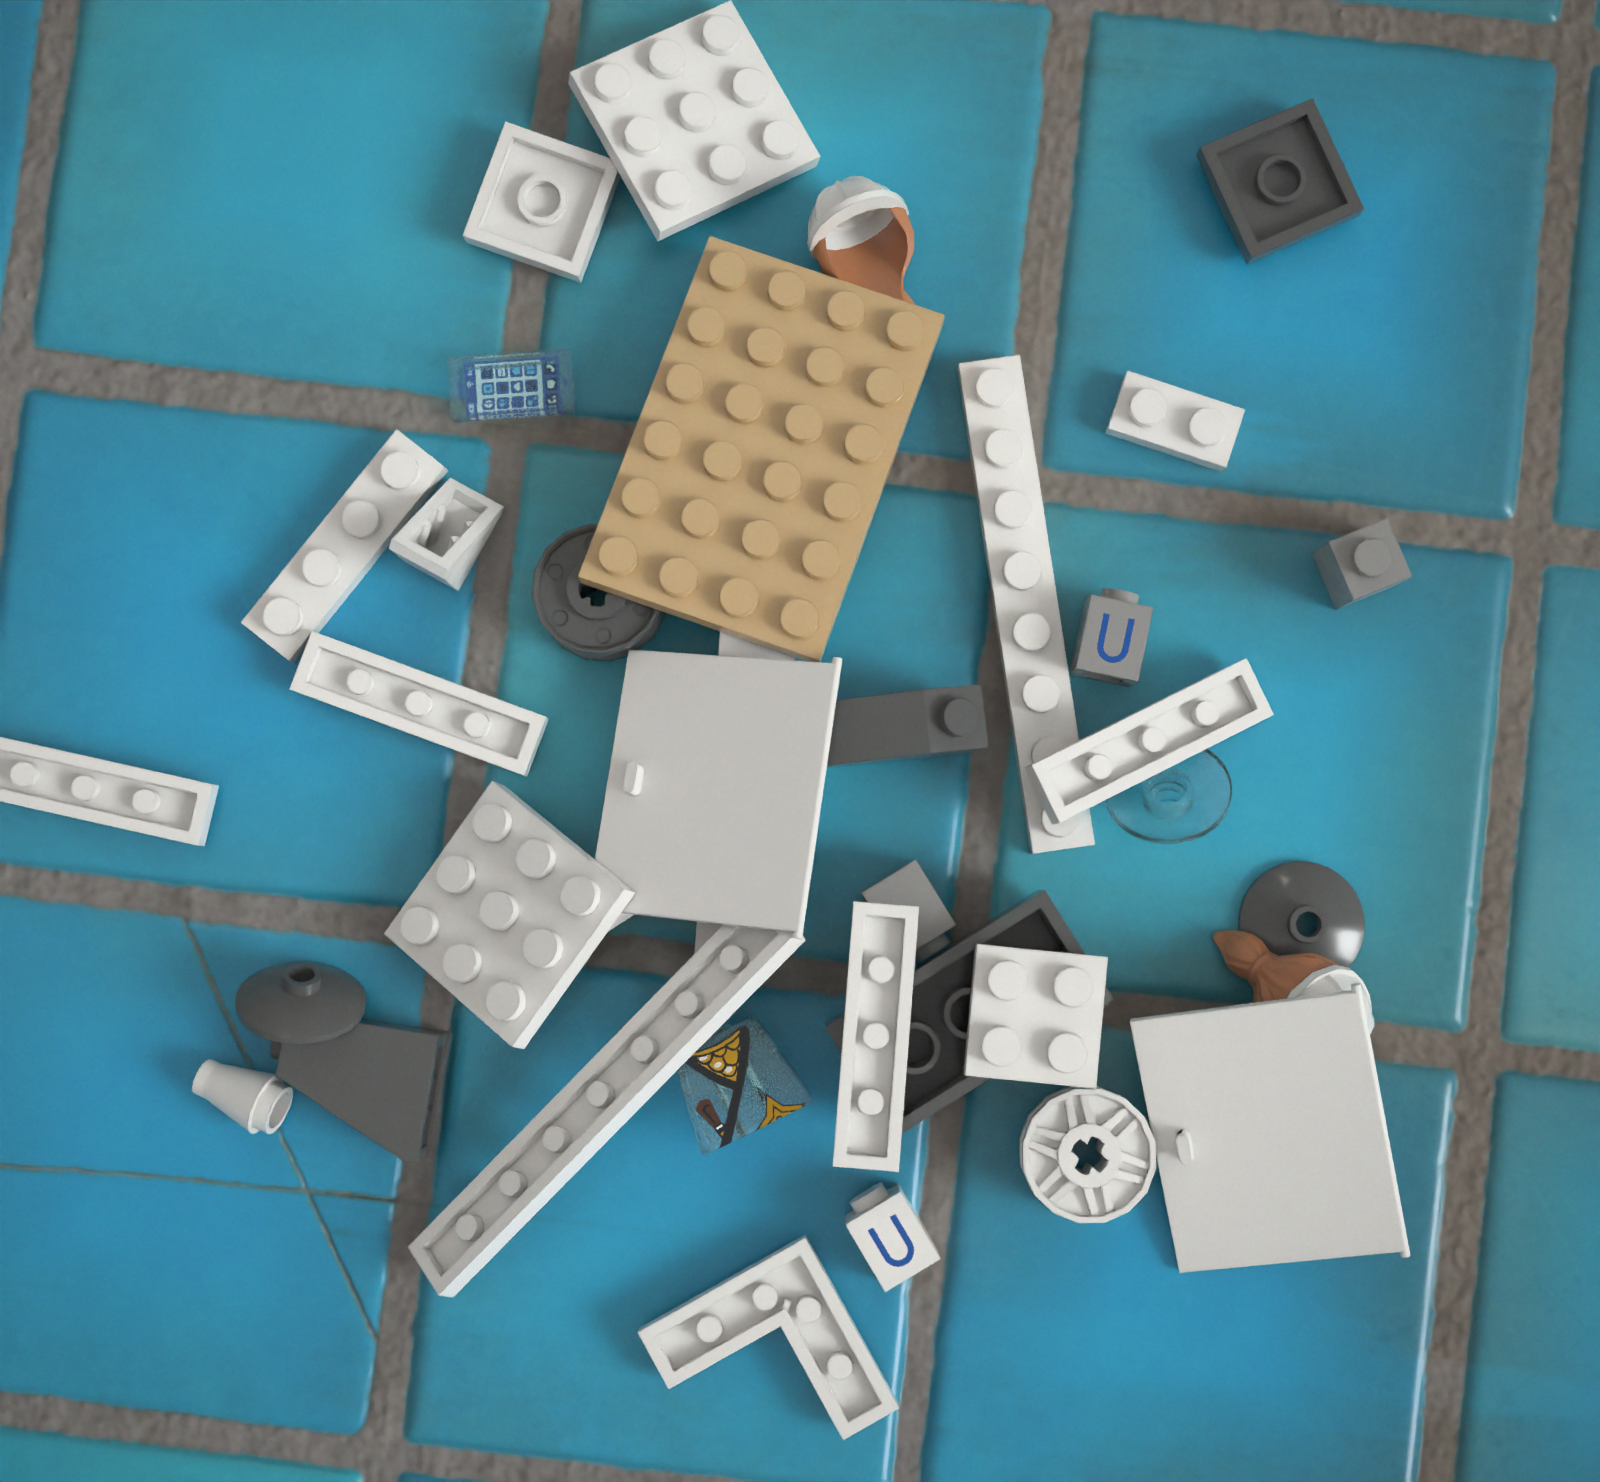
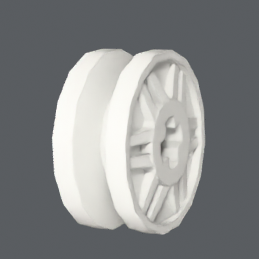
[1019,1086,1156,1223]

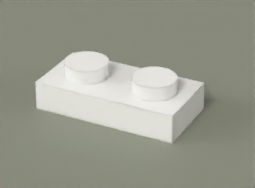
[1105,371,1246,472]

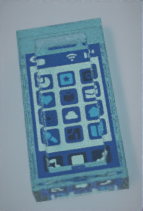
[447,348,577,423]

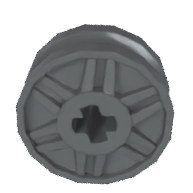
[532,524,666,662]

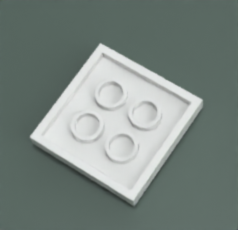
[568,0,821,241]
[384,781,635,1049]

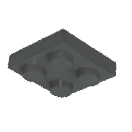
[1196,98,1364,265]

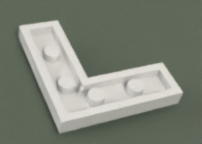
[638,1234,899,1440]

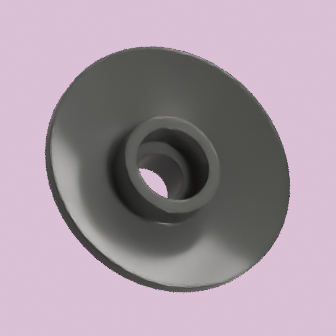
[1238,862,1365,967]
[235,961,366,1045]

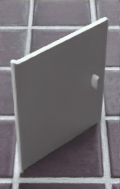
[595,650,842,940]
[1130,983,1410,1273]

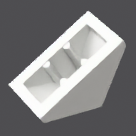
[389,478,504,591]

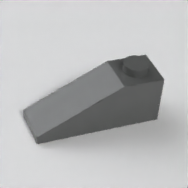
[827,685,989,768]

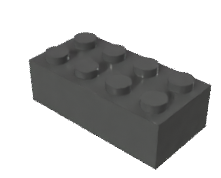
[825,890,1114,1134]

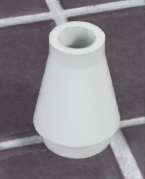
[192,1059,293,1134]

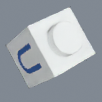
[845,1183,940,1292]

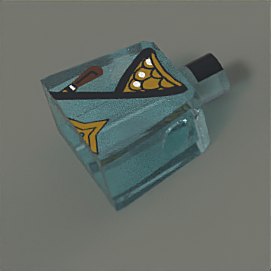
[677,1014,813,1156]

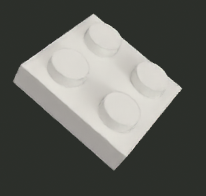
[462,121,621,283]
[963,944,1108,1089]

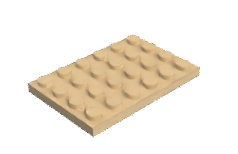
[578,236,945,662]

